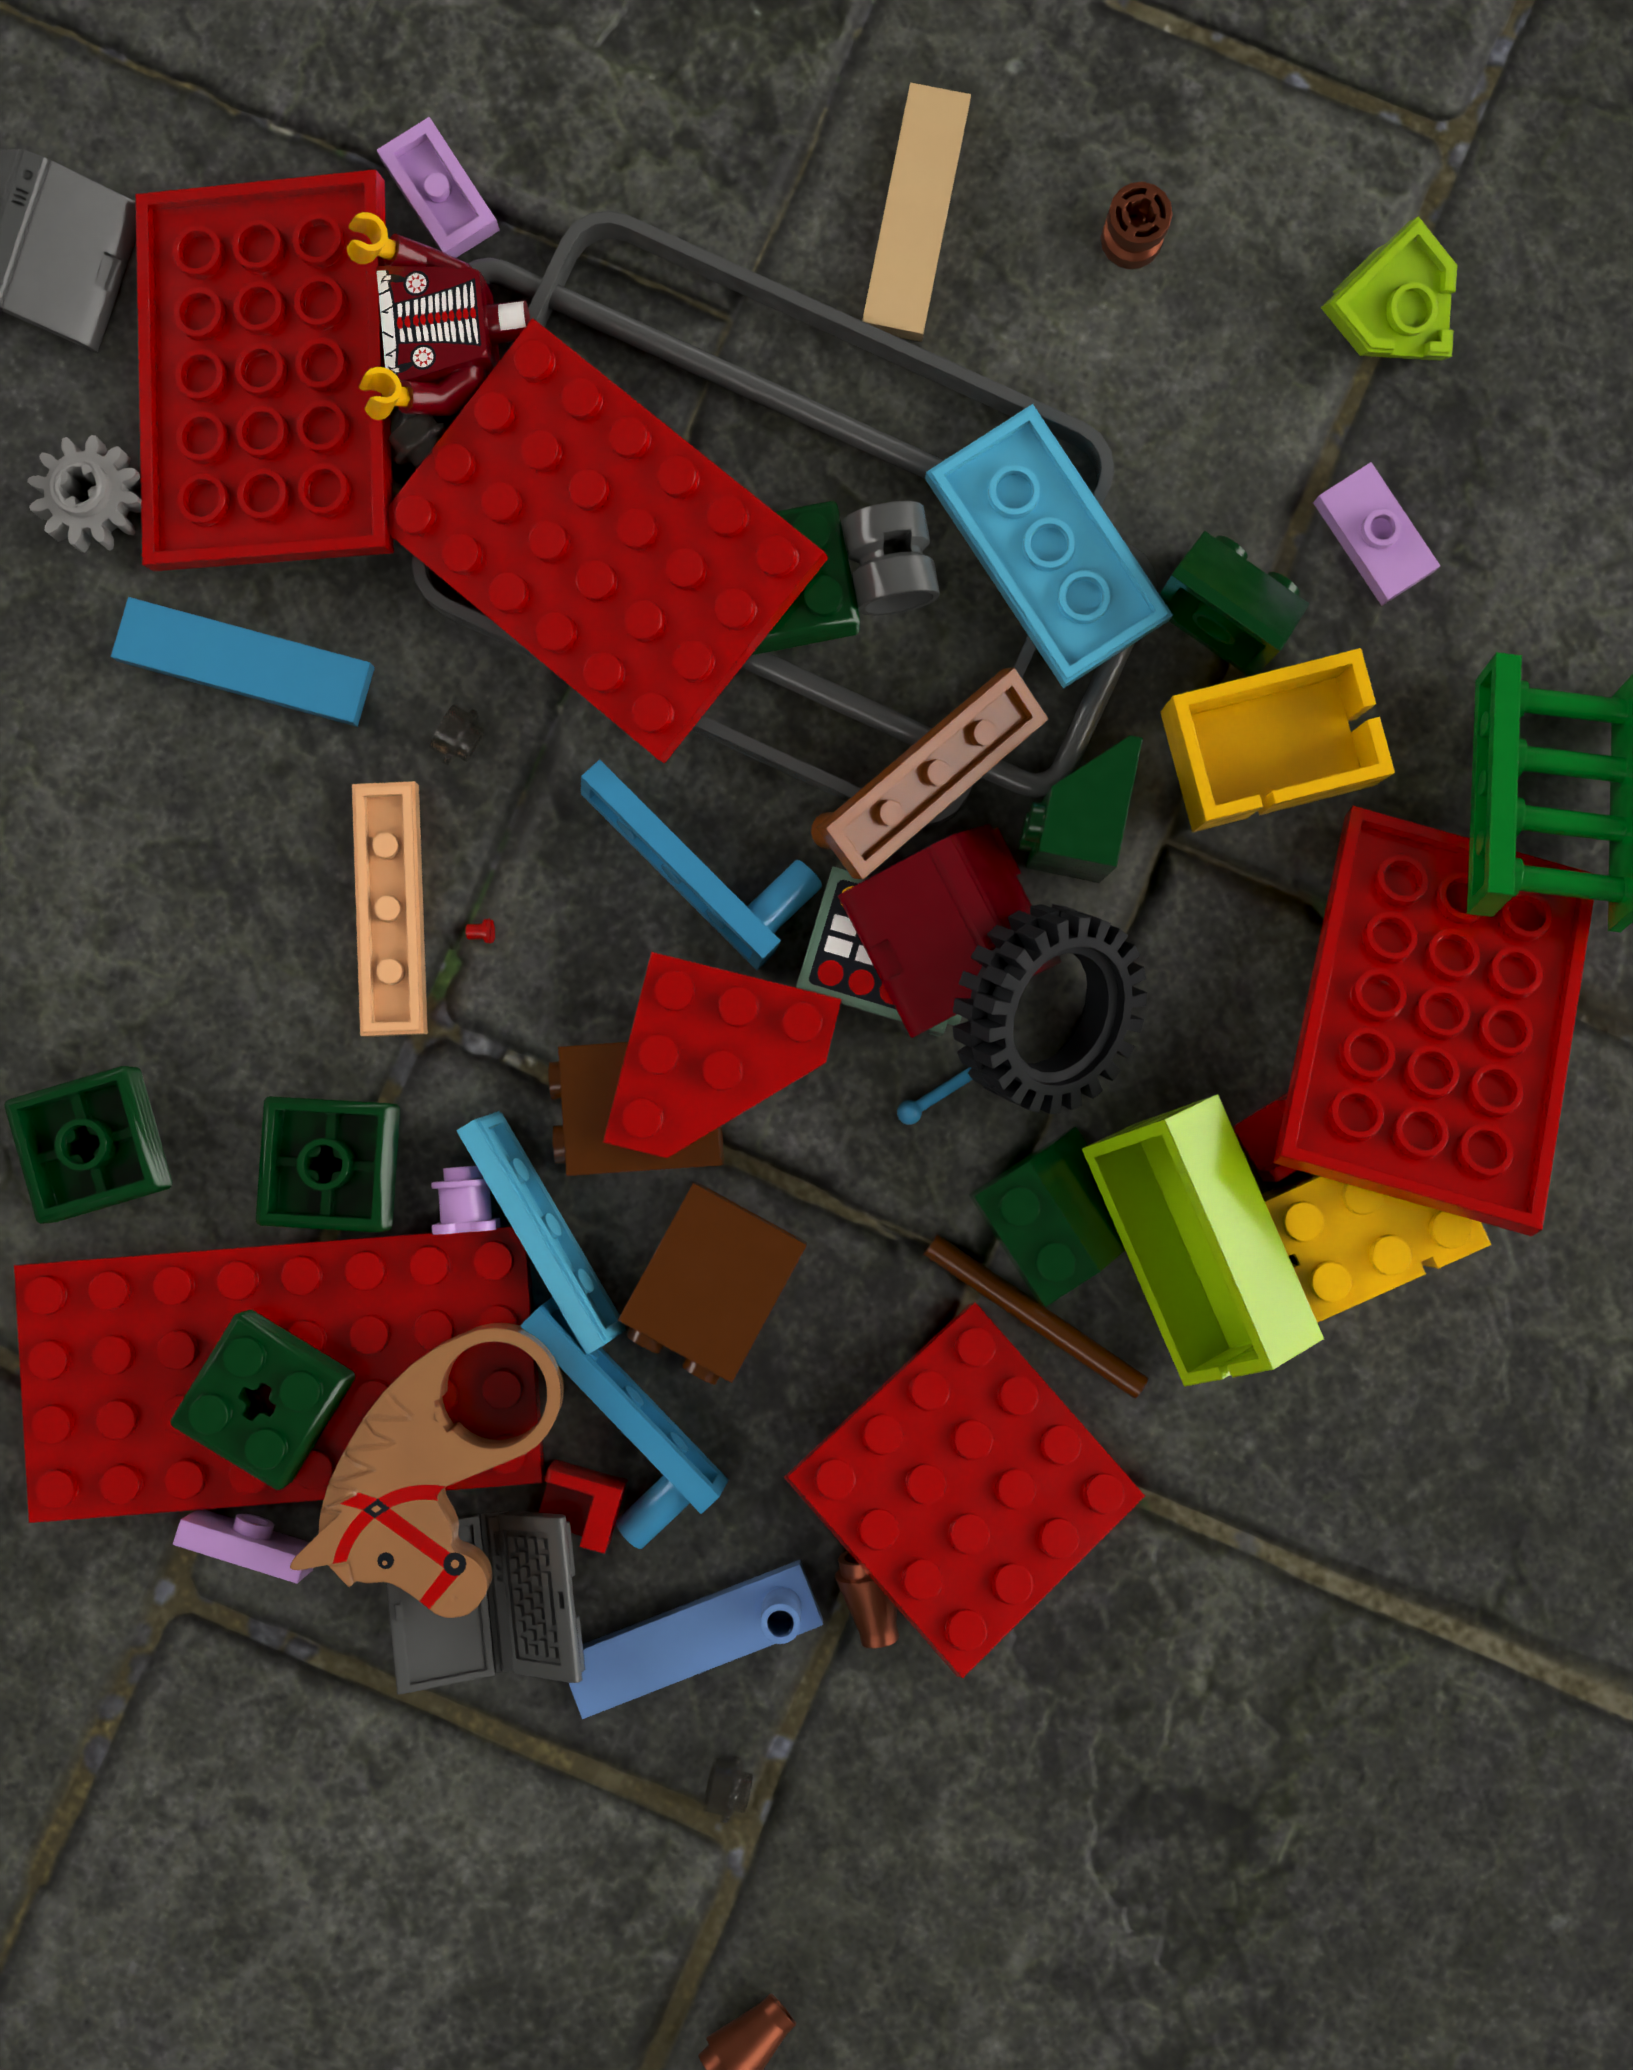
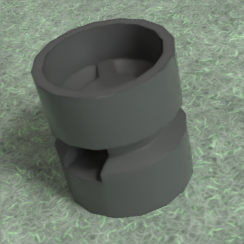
[842,501,940,616]

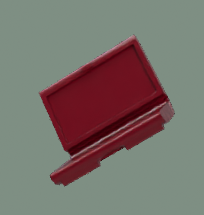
[838,824,1062,1038]

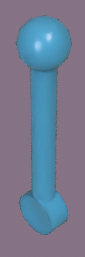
[897,1067,973,1125]

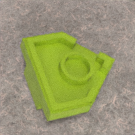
[1321,216,1457,361]

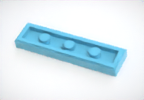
[456,1111,626,1355]

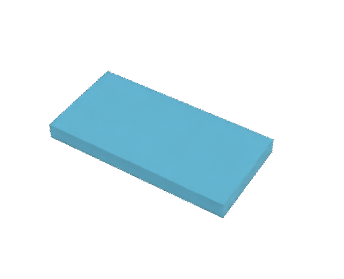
[925,404,1173,689]

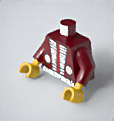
[346,212,531,420]

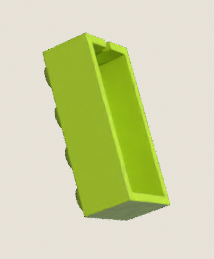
[1082,1094,1324,1387]

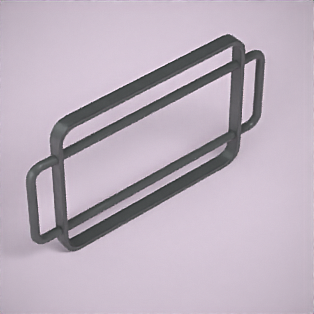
[390,210,1158,830]

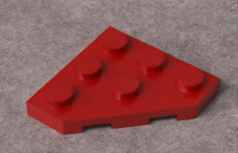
[603,952,842,1158]

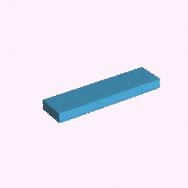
[111,597,375,727]

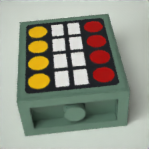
[796,866,962,1037]

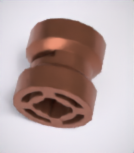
[1101,182,1173,269]

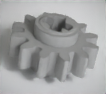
[27,435,142,553]

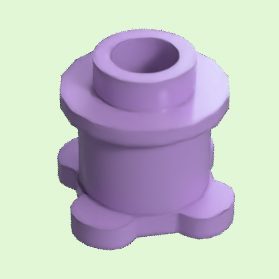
[431,1166,501,1235]

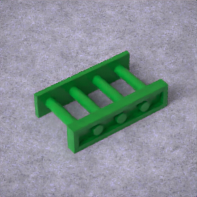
[1467,652,1633,933]

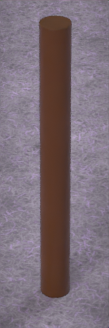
[923,1234,1149,1399]

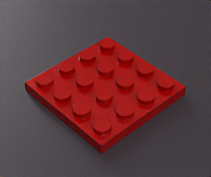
[784,1302,1145,1678]

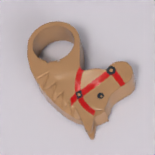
[290,1323,564,1618]

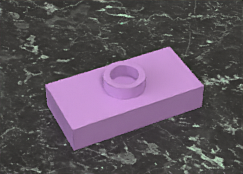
[377,117,500,258]
[1313,462,1440,606]
[173,1509,313,1584]

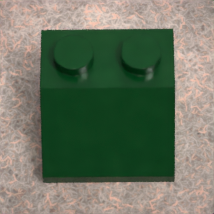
[1159,531,1309,677]
[1018,735,1143,883]
[969,1127,1125,1307]

